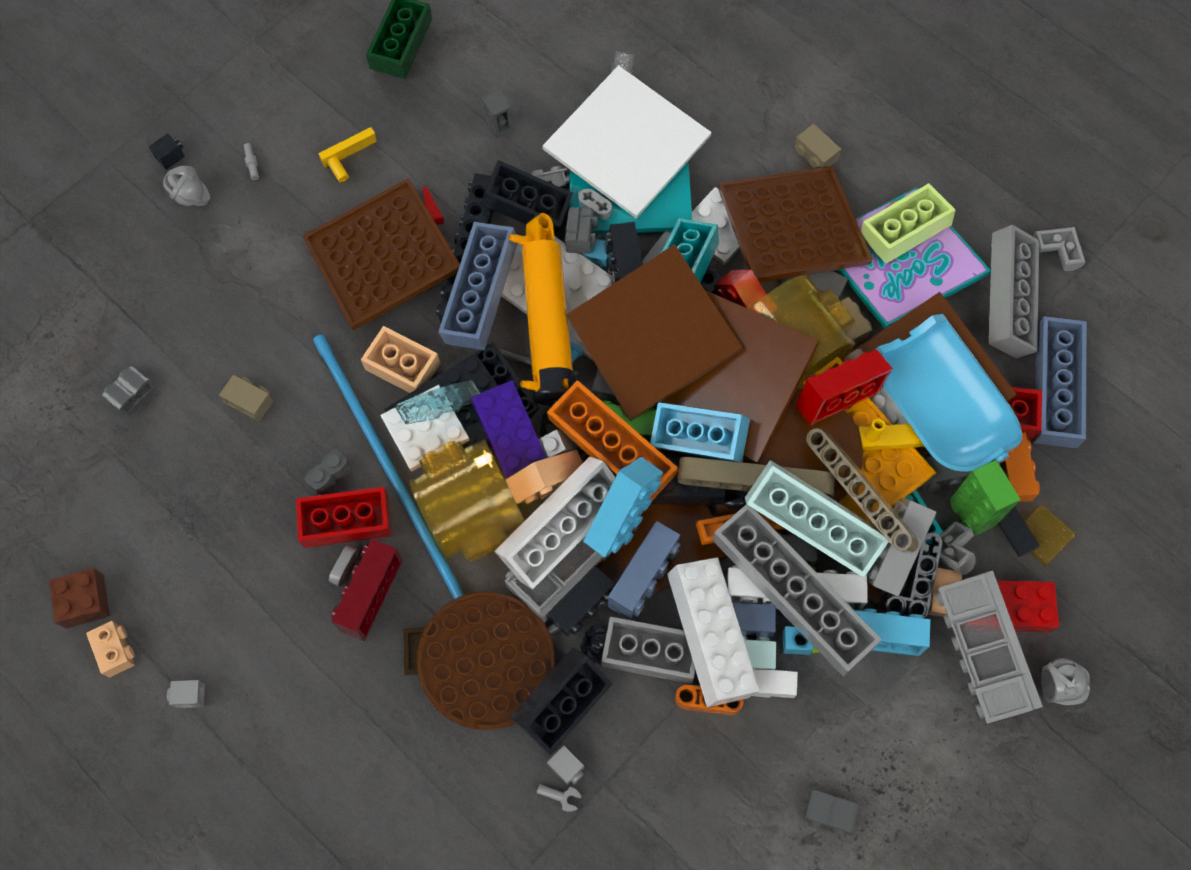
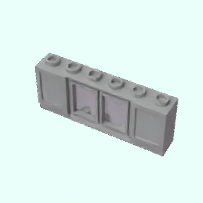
[935,570,1043,724]

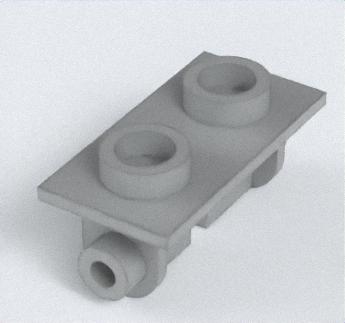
[531,166,570,187]

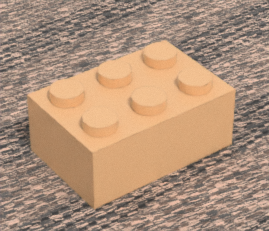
[361,326,441,393]
[506,450,583,504]

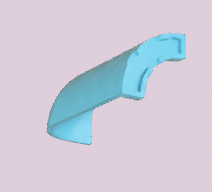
[875,314,1022,471]

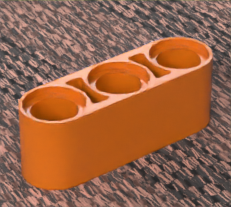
[675,685,744,715]

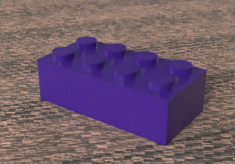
[472,380,546,481]

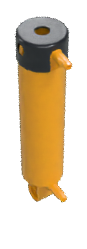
[508,213,575,406]

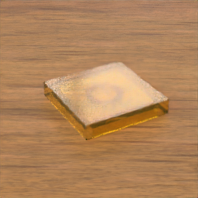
[1025,504,1076,566]

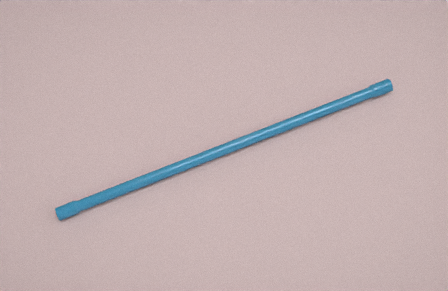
[313,334,465,599]

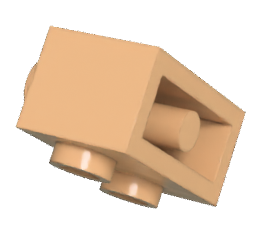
[86,621,135,678]

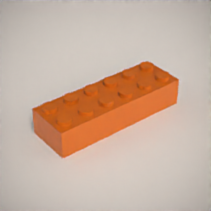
[547,380,678,501]

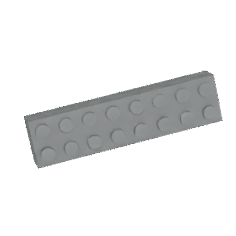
[713,504,882,677]

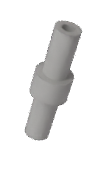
[243,143,259,180]

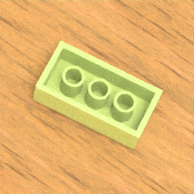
[861,183,955,264]

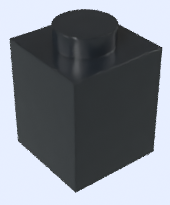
[148,133,185,170]

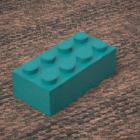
[661,218,719,283]

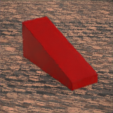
[423,187,445,225]

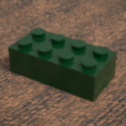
[366,0,432,79]

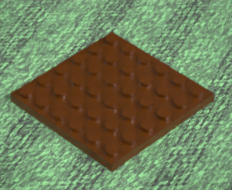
[718,166,873,283]
[302,178,460,331]

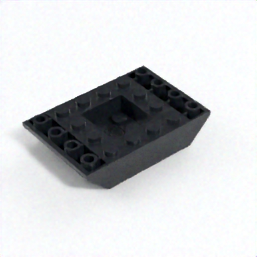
[384,342,539,478]

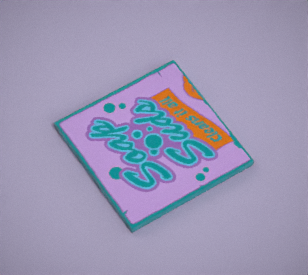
[837,187,991,329]

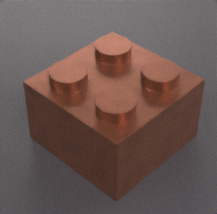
[49,568,110,629]

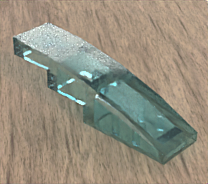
[395,380,480,425]

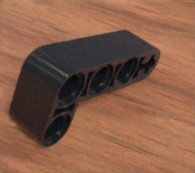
[880,530,942,618]

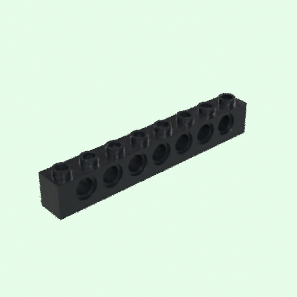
[436,173,494,324]

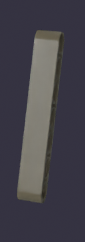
[806,428,919,554]
[678,457,835,498]

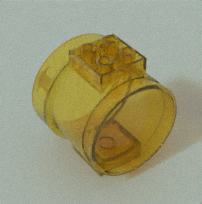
[750,275,856,389]
[409,439,524,563]

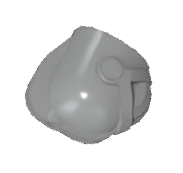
[163,166,210,207]
[1041,658,1090,705]

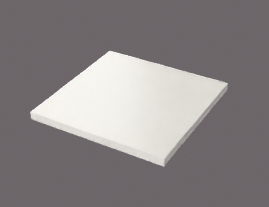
[543,65,712,219]

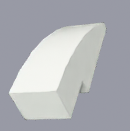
[753,669,797,698]

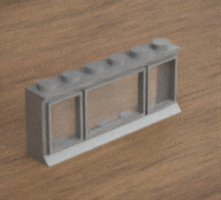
[505,526,638,623]

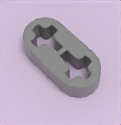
[578,189,612,220]
[329,544,359,586]

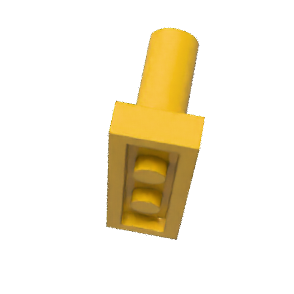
[318,127,377,183]
[858,419,925,451]

